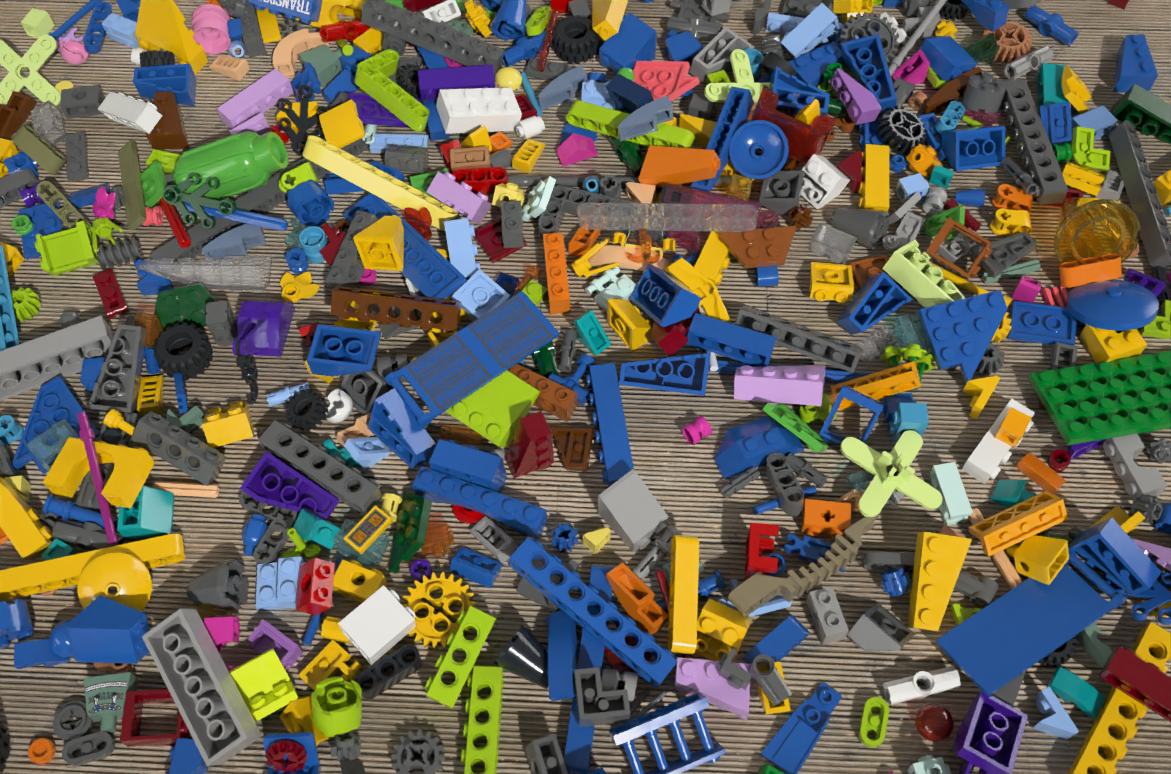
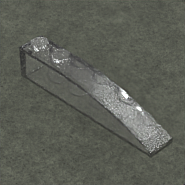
[139,255,272,293]

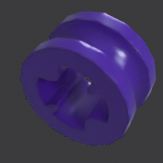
[410,559,432,583]

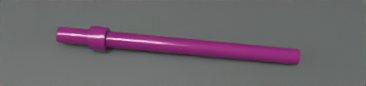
[77,412,118,544]

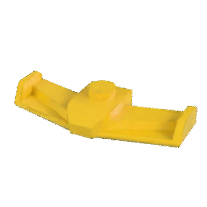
[665,258,731,323]

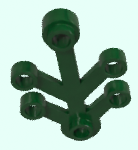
[163,173,237,229]

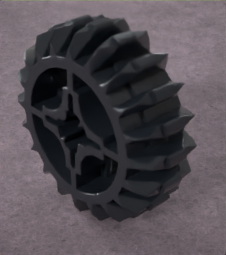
[876,106,927,155]

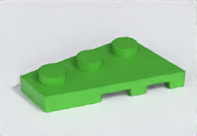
[762,403,831,452]

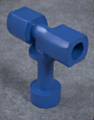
[548,354,595,406]

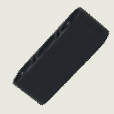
[355,645,422,699]

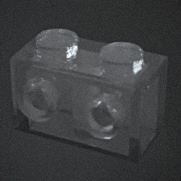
[31,100,67,146]

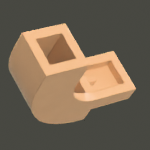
[273,28,330,76]

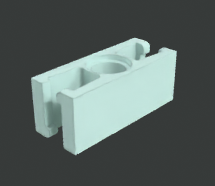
[928,462,973,525]

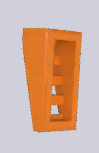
[568,220,602,257]

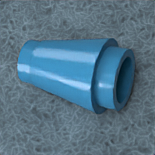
[582,176,601,193]

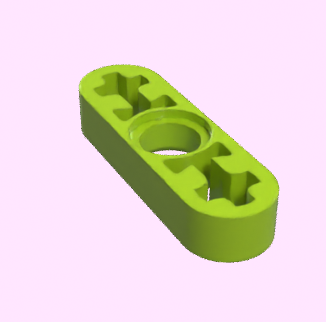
[525,6,553,36]

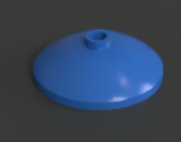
[729,120,789,180]

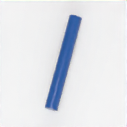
[751,485,817,515]

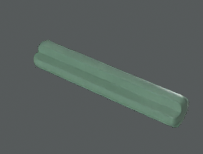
[982,259,1041,284]

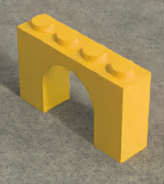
[42,437,155,508]

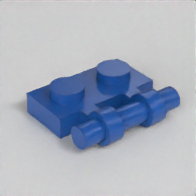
[291,62,321,102]

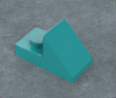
[573,309,611,356]
[990,480,1036,511]
[293,508,344,550]

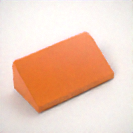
[1016,452,1066,494]

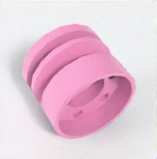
[192,4,231,54]

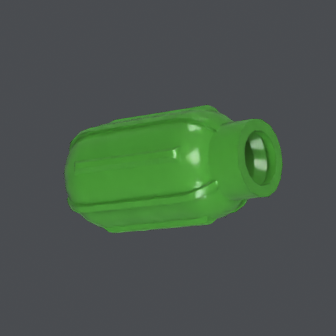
[172,131,288,201]

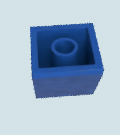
[599,13,657,75]
[65,595,149,664]

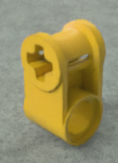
[989,208,1032,235]

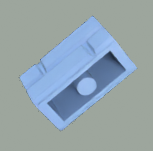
[102,13,140,49]

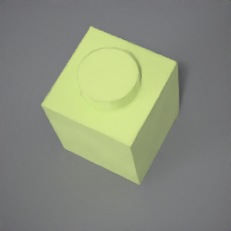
[21,8,55,38]

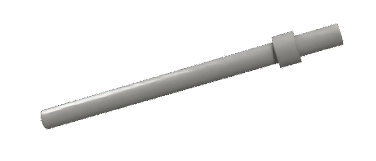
[888,0,947,76]

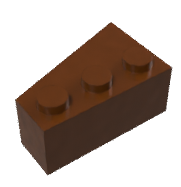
[146,91,190,150]

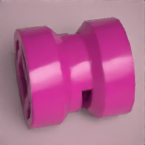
[682,416,712,445]

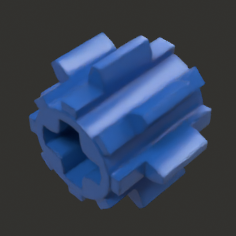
[551,523,578,552]
[880,567,912,597]

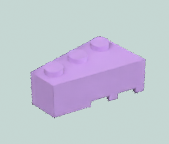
[426,171,492,224]
[674,657,750,720]

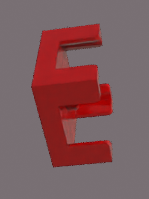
[744,523,779,581]

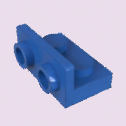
[858,121,886,152]

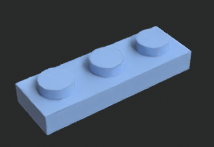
[370,134,429,153]

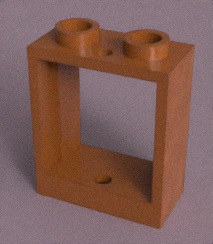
[926,218,993,280]

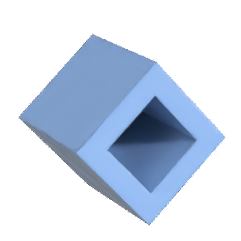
[895,173,929,203]

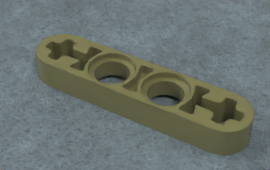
[36,181,92,234]

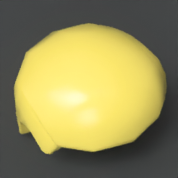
[495,67,522,90]

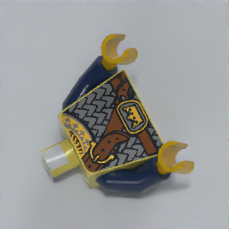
[612,214,675,257]

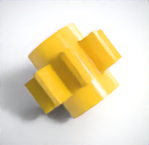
[935,19,958,39]

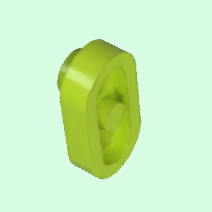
[859,697,889,748]

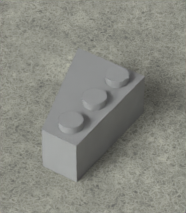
[689,27,755,83]

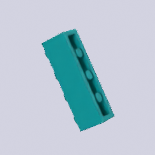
[1037,63,1069,118]

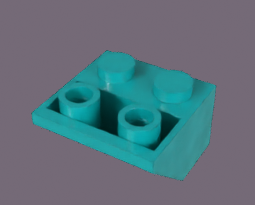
[117,486,175,541]

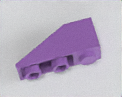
[830,68,882,125]

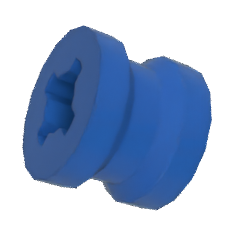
[285,248,309,274]

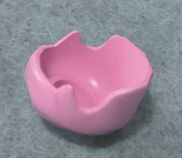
[60,39,89,65]

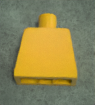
[1006,535,1069,585]

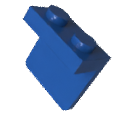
[263,732,321,774]

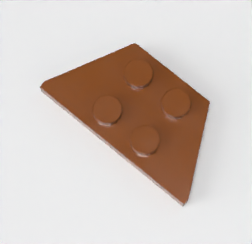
[718,226,796,268]

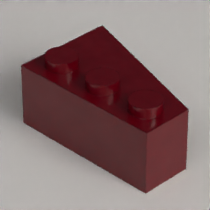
[504,411,554,479]

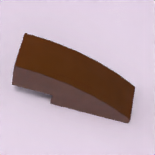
[0,91,37,140]

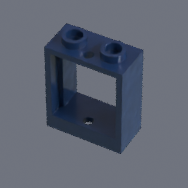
[605,74,654,114]

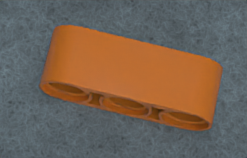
[1059,253,1122,287]

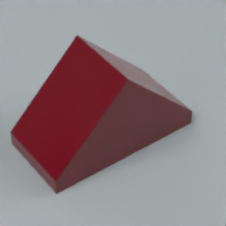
[837,151,862,193]

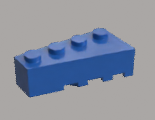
[841,34,897,114]
[619,352,711,396]

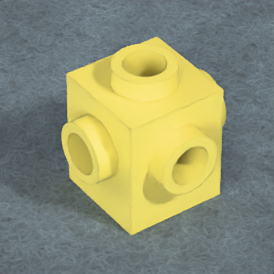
[492,183,524,207]

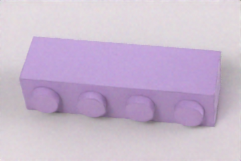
[217,68,293,130]

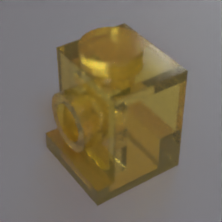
[726,174,752,205]

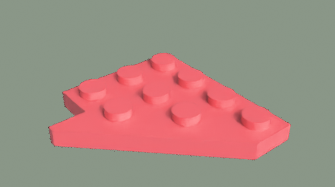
[633,61,700,101]

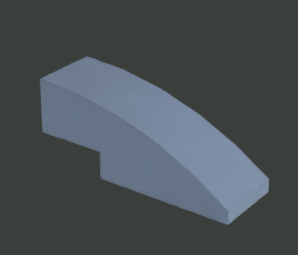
[538,65,587,111]
[618,95,673,141]
[202,223,266,263]

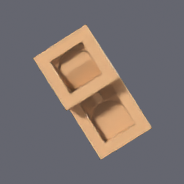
[336,412,376,451]

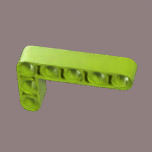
[354,49,430,131]

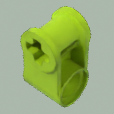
[278,162,318,193]

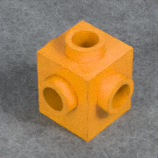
[906,144,942,177]

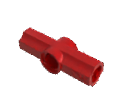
[319,19,371,42]

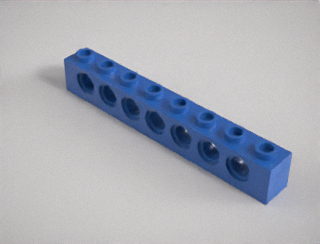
[508,537,678,689]

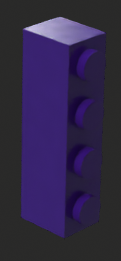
[418,64,495,101]

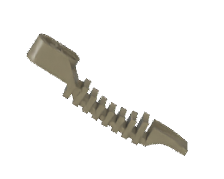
[728,515,879,617]

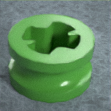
[11,215,33,235]

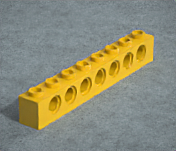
[1068,622,1171,774]

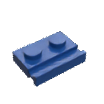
[1040,102,1072,144]

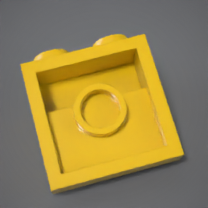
[809,262,854,303]

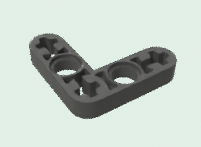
[239,491,299,564]

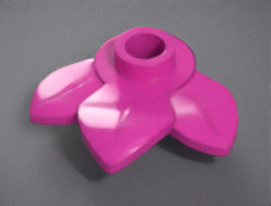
[92,186,115,222]

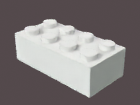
[436,87,522,134]

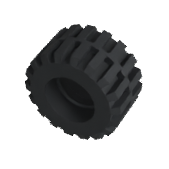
[553,15,599,64]
[153,323,213,380]

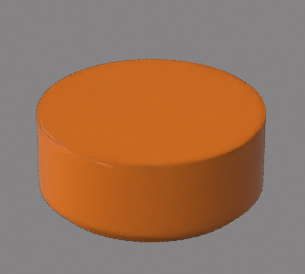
[28,738,56,764]

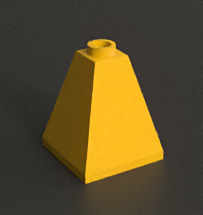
[353,215,404,271]

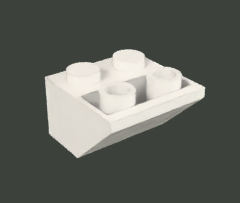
[801,154,850,209]

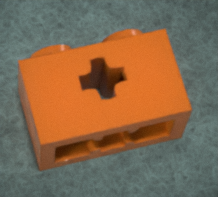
[801,499,851,539]

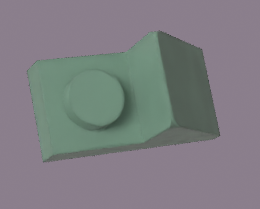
[166,405,204,434]

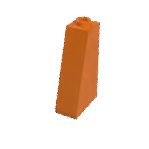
[638,146,721,188]

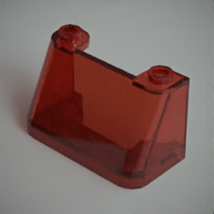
[751,88,836,164]

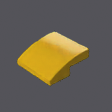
[1062,65,1092,114]
[319,99,366,149]
[1062,161,1105,196]

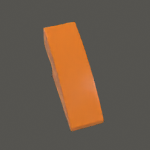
[606,562,669,635]

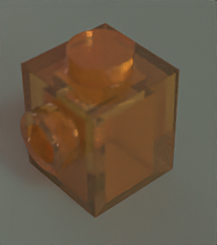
[421,524,455,557]

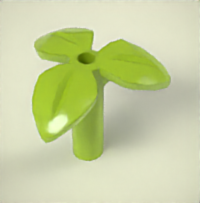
[281,528,321,559]

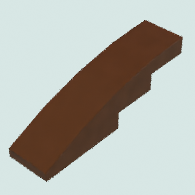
[922,66,983,115]

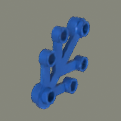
[1106,572,1171,625]

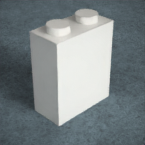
[338,585,416,665]

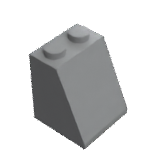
[598,469,668,553]

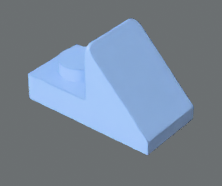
[344,437,391,471]
[1033,687,1079,740]

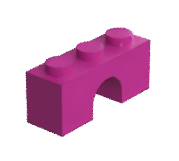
[204,617,240,672]

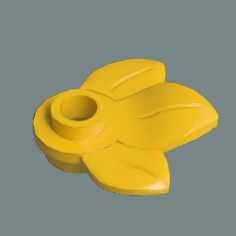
[280,271,320,303]

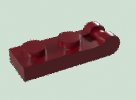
[92,268,130,320]

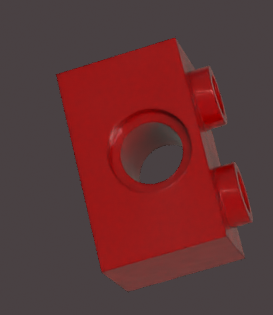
[295,558,335,615]

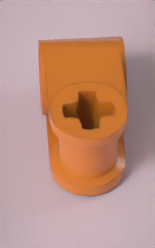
[991,184,1033,213]

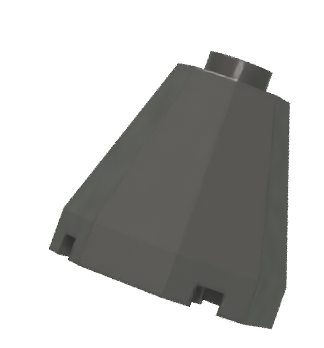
[186,559,249,611]

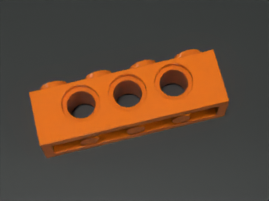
[543,232,571,315]

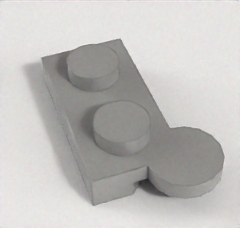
[882,212,926,250]

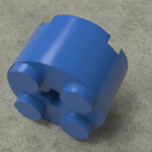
[287,180,334,227]
[0,599,33,649]

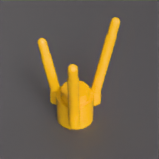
[571,237,619,278]

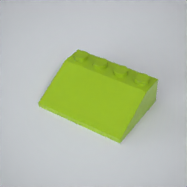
[446,370,541,447]

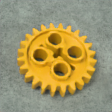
[402,572,477,650]

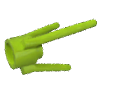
[89,217,123,253]

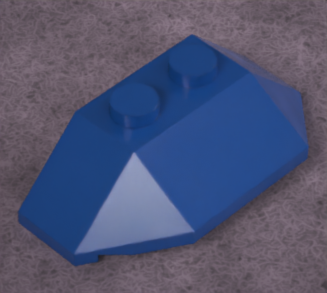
[715,416,804,479]

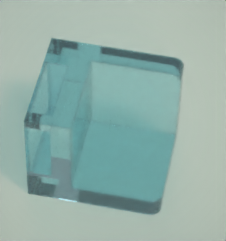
[284,219,307,250]

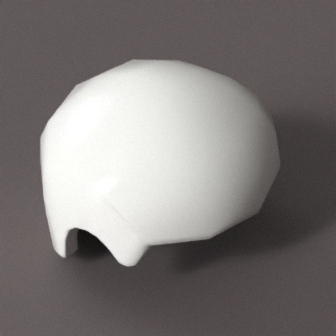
[325,388,353,423]

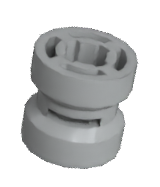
[923,188,947,216]

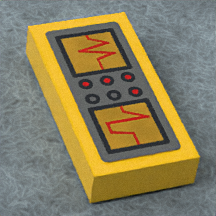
[343,505,393,555]

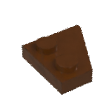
[551,427,594,471]

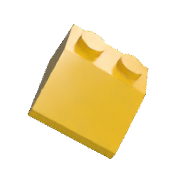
[607,299,653,351]

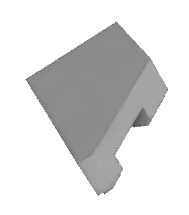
[886,192,921,224]

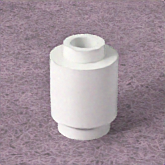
[516,116,545,140]

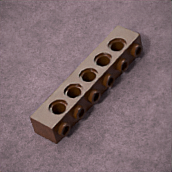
[331,286,461,333]

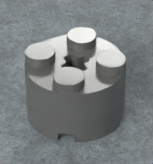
[962,72,1007,113]

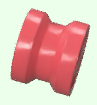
[142,206,163,226]

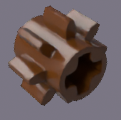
[788,204,813,230]

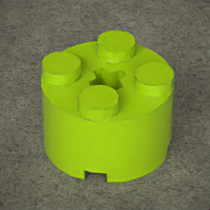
[311,677,362,737]

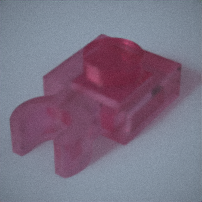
[964,107,1001,126]

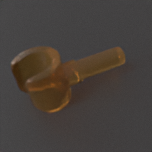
[516,266,540,290]

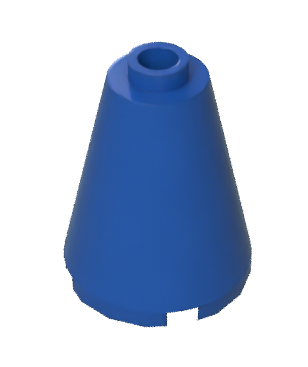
[490,0,526,42]

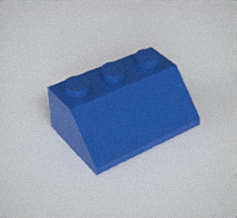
[942,125,1005,171]

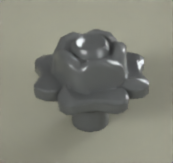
[1146,438,1171,464]

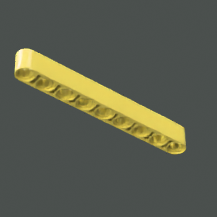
[302,136,458,231]

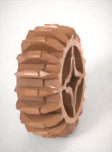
[981,20,1032,63]

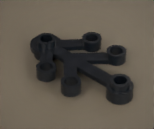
[278,85,328,156]

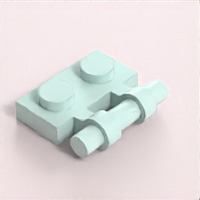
[522,176,556,221]
[585,267,636,312]

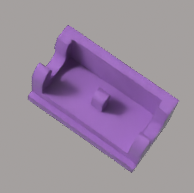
[248,619,303,672]

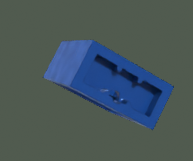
[819,385,884,445]

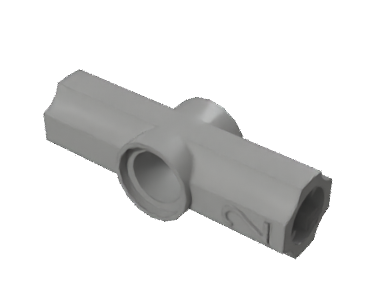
[1003,46,1054,80]

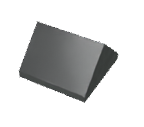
[759,171,805,216]
[339,370,389,416]

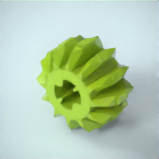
[11,287,42,323]

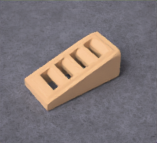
[209,55,250,81]

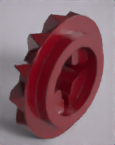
[265,741,307,774]

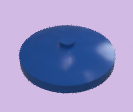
[1067,279,1159,331]

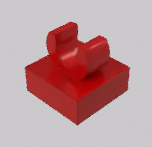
[299,322,319,346]

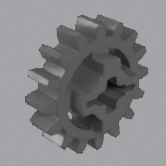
[391,729,446,774]

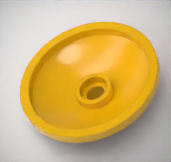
[77,552,152,612]

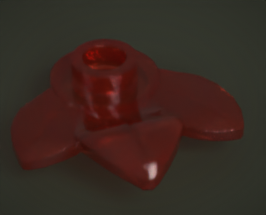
[404,207,432,241]

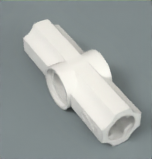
[883,666,961,705]

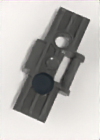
[75,411,138,509]

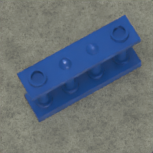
[609,692,726,774]

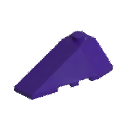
[240,452,340,519]

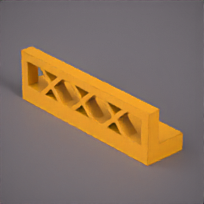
[829,361,922,411]
[968,490,1068,556]

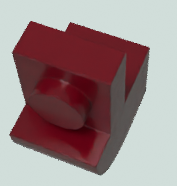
[319,223,346,267]

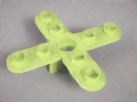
[0,35,61,107]
[704,49,770,123]
[840,430,942,517]

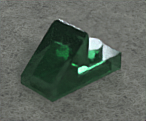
[964,33,1000,65]

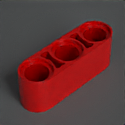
[452,167,508,194]

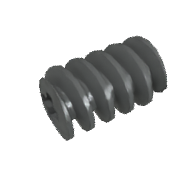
[97,237,144,271]

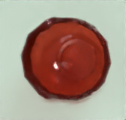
[915,703,954,742]

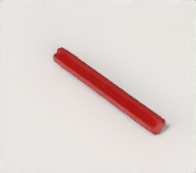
[159,198,191,249]

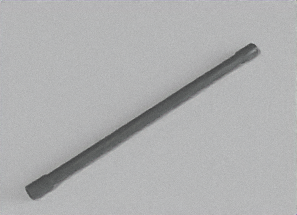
[508,175,741,187]

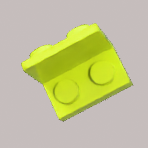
[229,648,298,722]

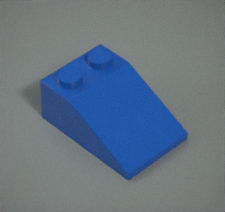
[307,324,381,377]

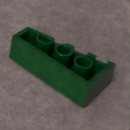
[1110,84,1171,144]

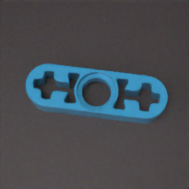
[935,101,966,134]

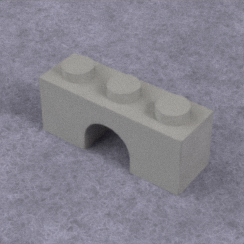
[1103,434,1167,501]

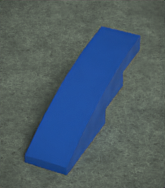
[548,611,578,701]

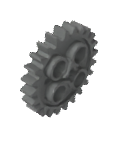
[838,12,899,65]

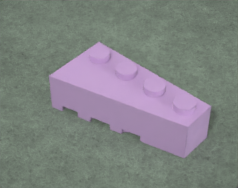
[734,365,826,406]

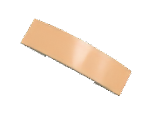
[588,245,670,271]

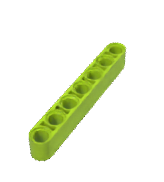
[566,100,695,148]

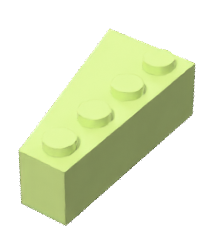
[882,240,965,308]

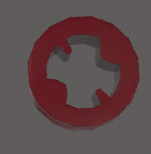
[1047,449,1071,472]

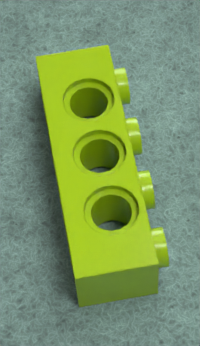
[424,606,496,709]

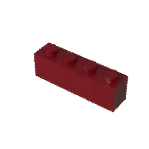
[1098,646,1171,722]

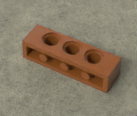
[508,364,578,422]

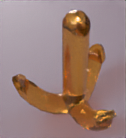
[626,228,660,264]

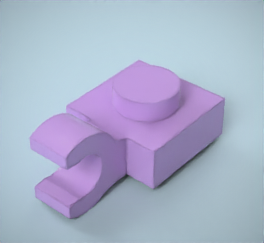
[55,28,84,51]

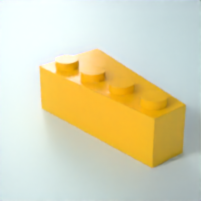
[907,532,972,631]

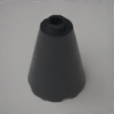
[493,624,549,689]

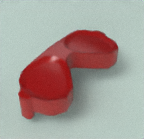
[270,125,289,145]

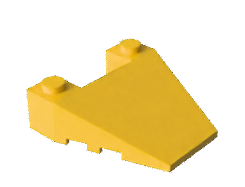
[135,0,209,74]

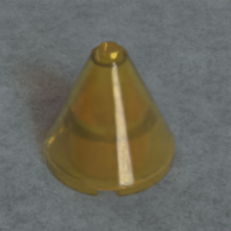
[1054,197,1140,264]

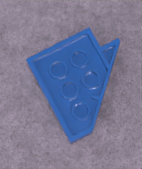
[918,290,1008,382]
[12,376,100,475]

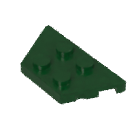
[150,283,217,336]
[388,490,432,574]

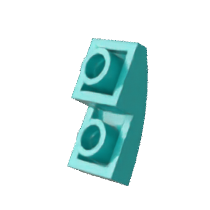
[1048,667,1105,718]

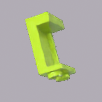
[34,221,99,276]

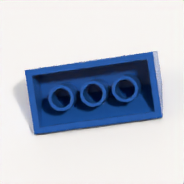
[629,263,702,327]

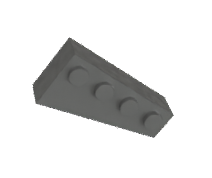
[86,324,147,413]

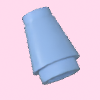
[228,40,247,58]

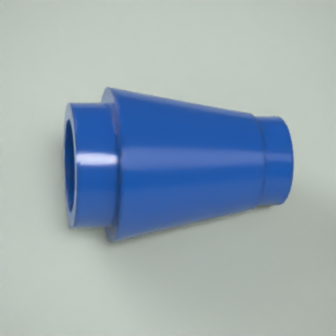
[955,188,985,208]

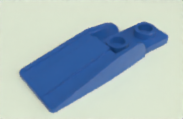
[762,682,842,774]

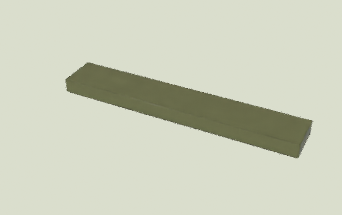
[118,140,146,231]

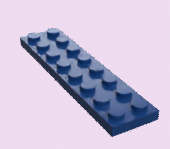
[343,193,467,300]

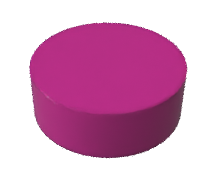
[359,269,377,285]

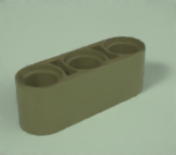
[11,124,67,175]

